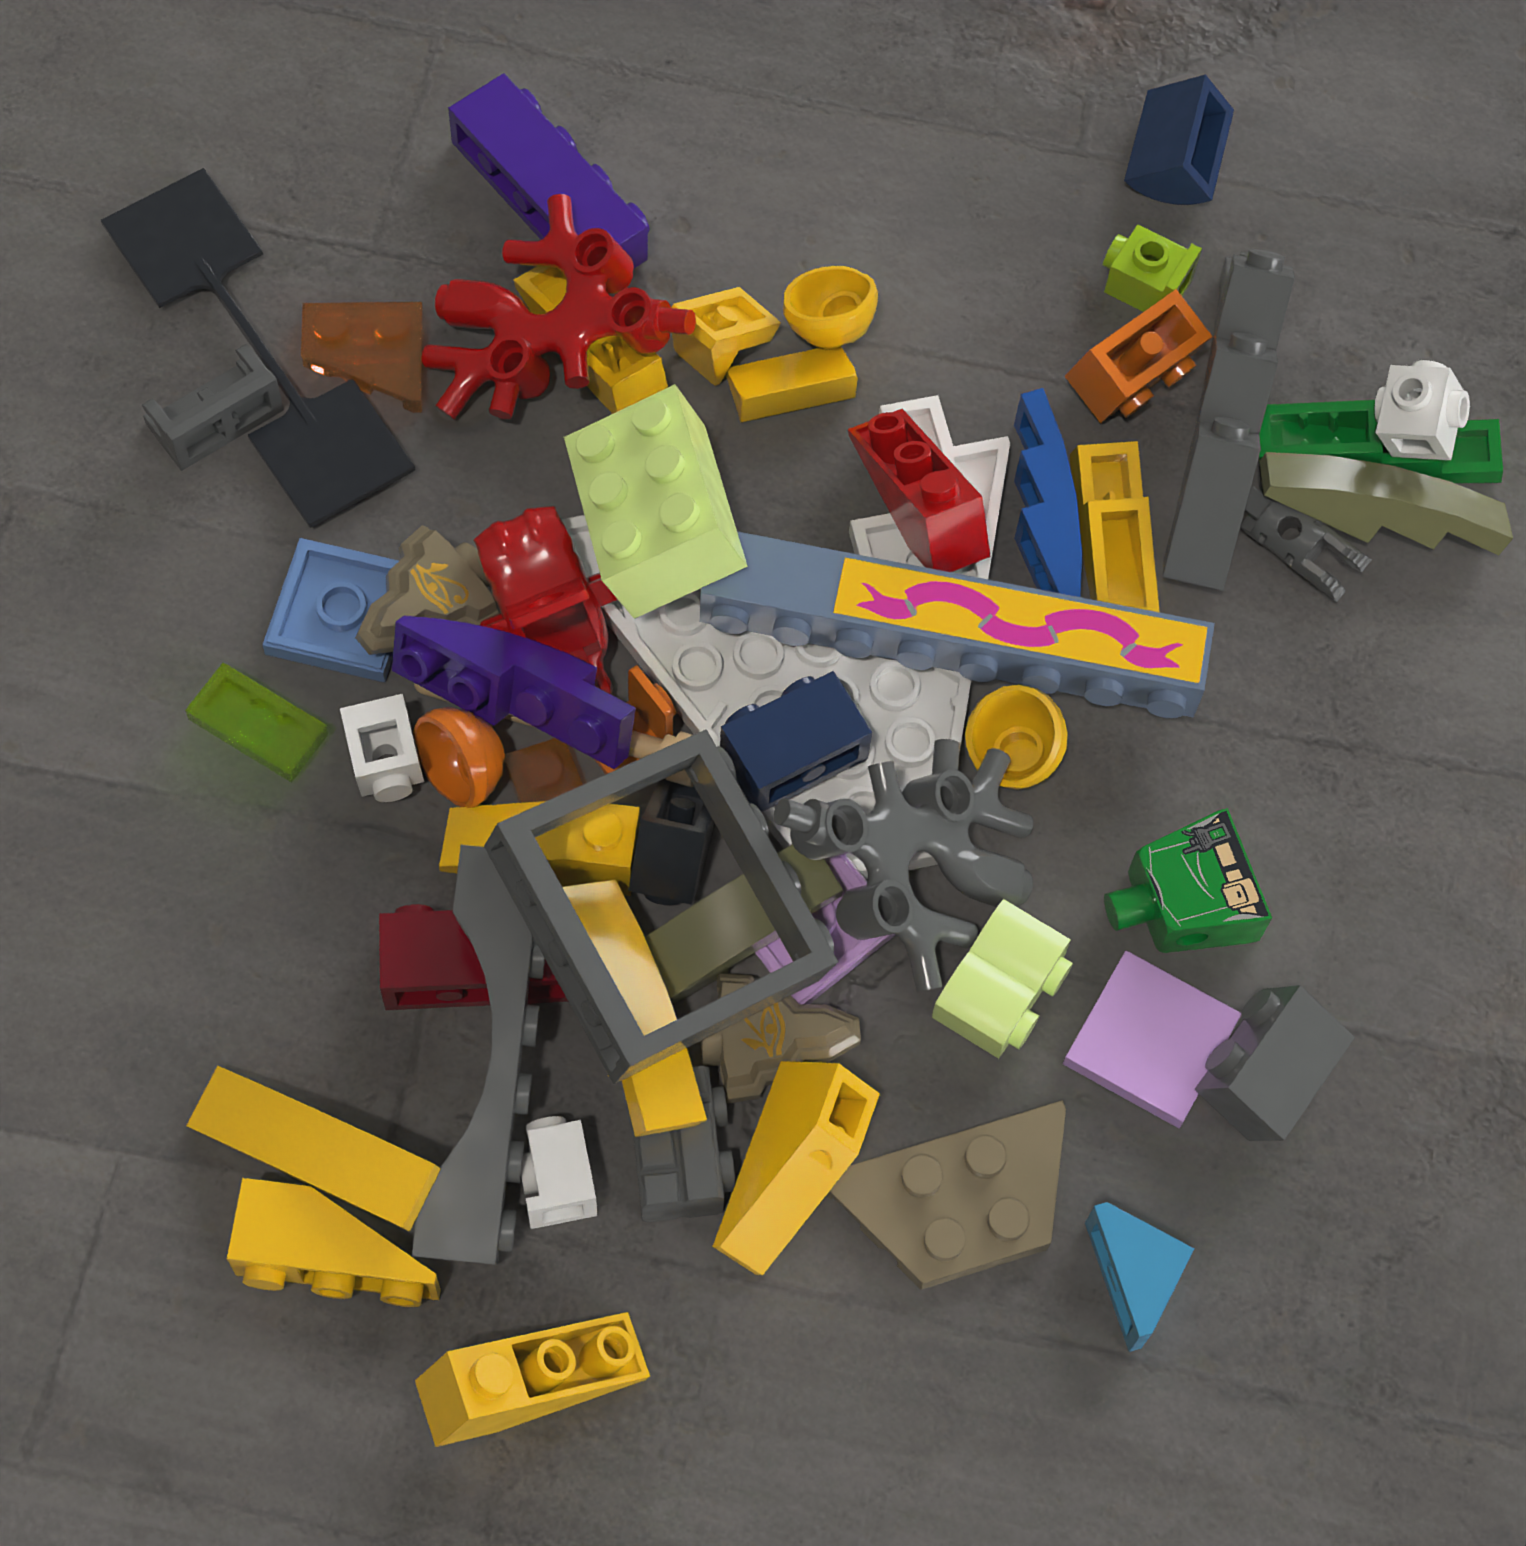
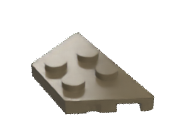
[826,1100,1066,1290]

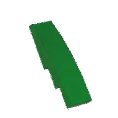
[1259,400,1503,483]

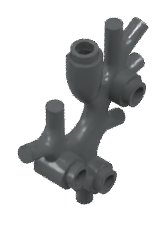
[774,739,1033,992]

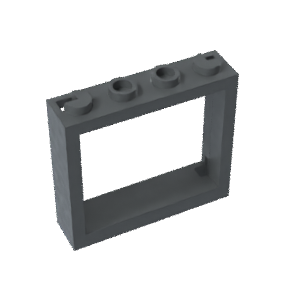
[484,729,838,1084]

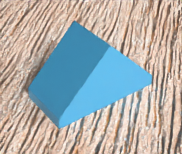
[1085,1202,1195,1352]

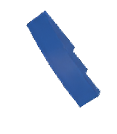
[1014,388,1082,597]

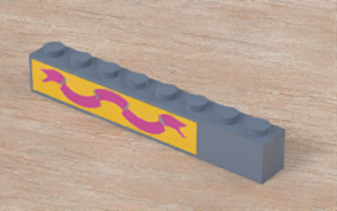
[699,531,1215,718]

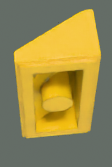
[726,346,858,422]

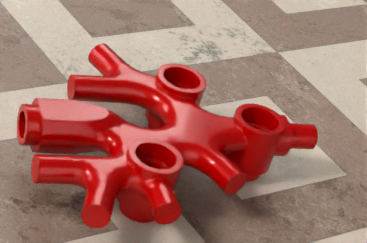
[422,194,696,420]

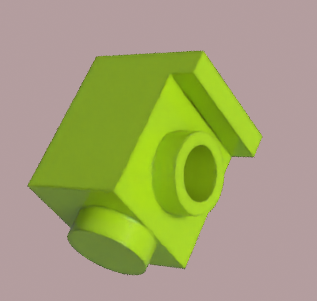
[1103,224,1202,312]

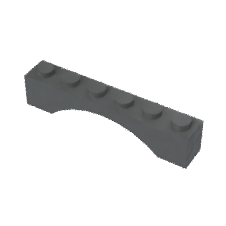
[412,845,555,1265]

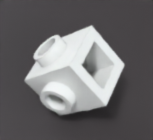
[1375,360,1470,460]

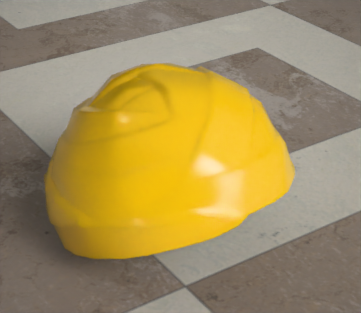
[783,266,878,350]
[965,685,1068,790]

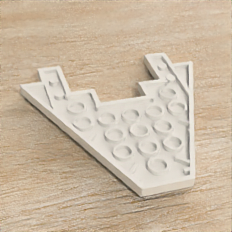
[562,395,1010,879]

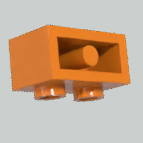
[1065,289,1213,423]

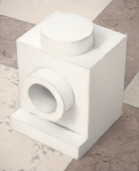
[340,694,424,802]
[521,1116,597,1229]

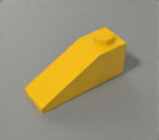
[439,801,640,896]

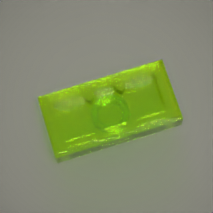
[185,662,329,783]

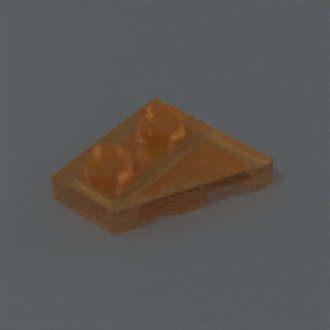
[301,302,424,413]

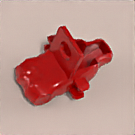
[473,506,618,695]

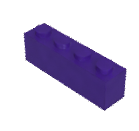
[448,73,650,269]

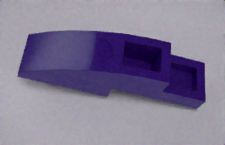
[392,616,636,769]

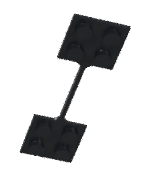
[101,168,415,528]

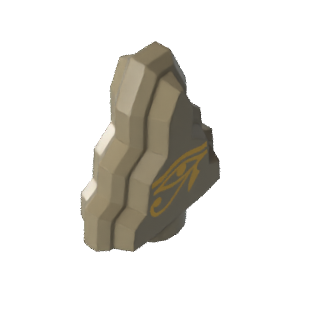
[355,525,499,655]
[700,974,861,1104]

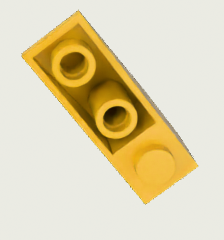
[712,1061,880,1275]
[227,1178,441,1307]
[415,1312,650,1447]

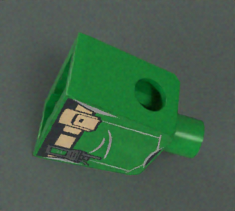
[1104,808,1272,953]

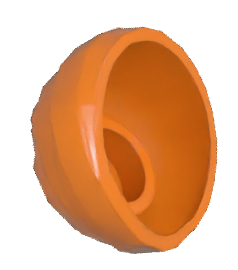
[413,707,505,808]

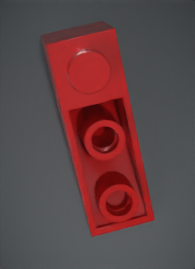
[848,408,991,572]

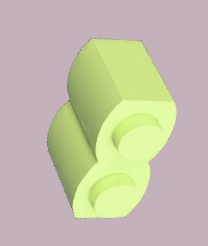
[932,899,1073,1059]

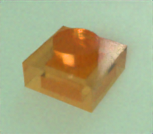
[504,738,583,803]

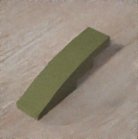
[1260,452,1513,556]
[645,844,843,1006]

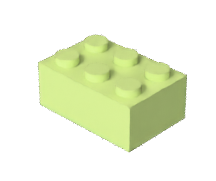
[564,384,748,619]

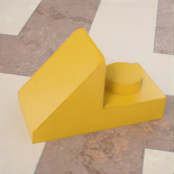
[671,287,781,386]

